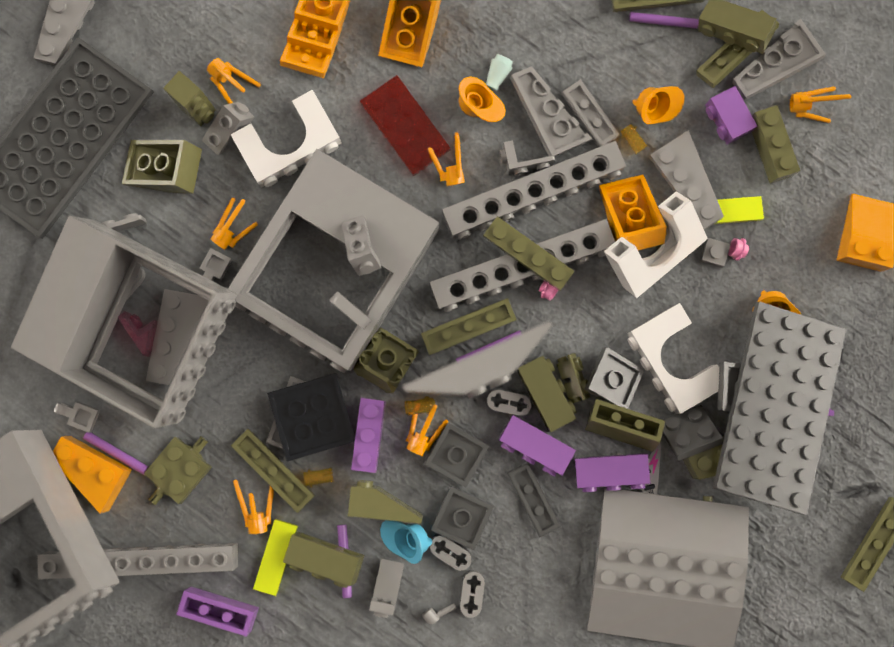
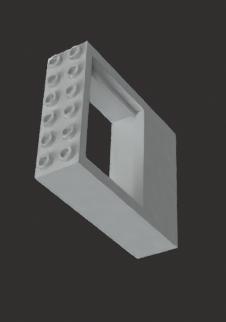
[228,149,439,373]
[11,216,237,428]
[0,430,120,647]

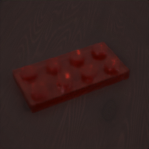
[360,75,451,176]

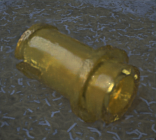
[620,124,648,154]
[404,396,435,416]
[303,467,334,488]

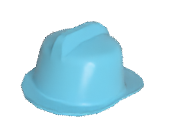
[380,520,432,564]

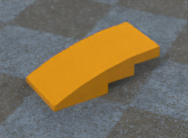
[280,0,350,79]

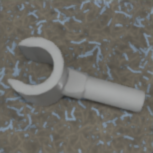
[422,604,457,624]

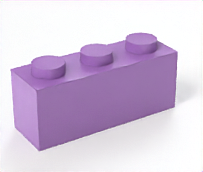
[351,398,386,473]
[498,415,576,477]
[575,453,650,492]
[176,586,259,636]

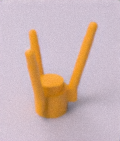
[207,58,261,104]
[789,87,852,123]
[428,132,465,186]
[210,198,258,250]
[405,401,448,456]
[233,479,274,534]

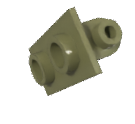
[556,353,591,403]

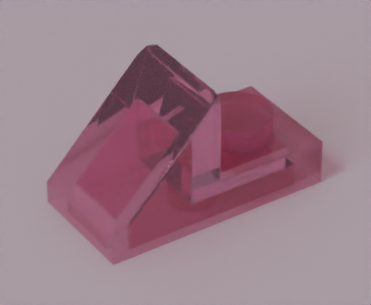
[118,311,158,357]

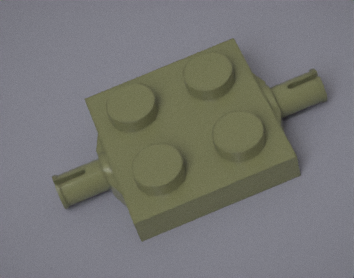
[144,436,212,505]

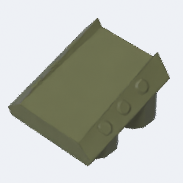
[353,327,419,394]

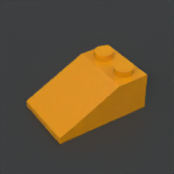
[378,0,441,67]
[599,174,667,250]
[836,194,894,272]

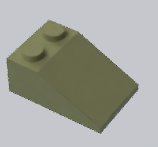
[122,140,202,194]
[348,480,423,524]

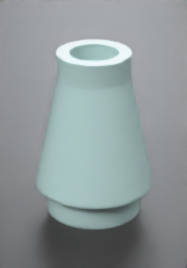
[485,54,513,91]

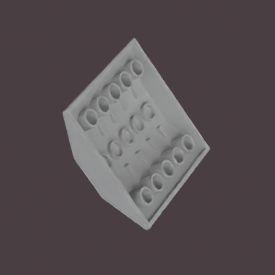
[403,321,552,399]
[587,487,749,647]

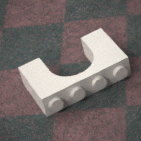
[231,90,341,188]
[604,191,708,298]
[627,303,719,414]

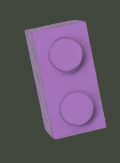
[705,86,757,144]

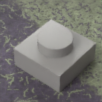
[700,238,731,268]

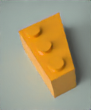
[53,436,132,514]

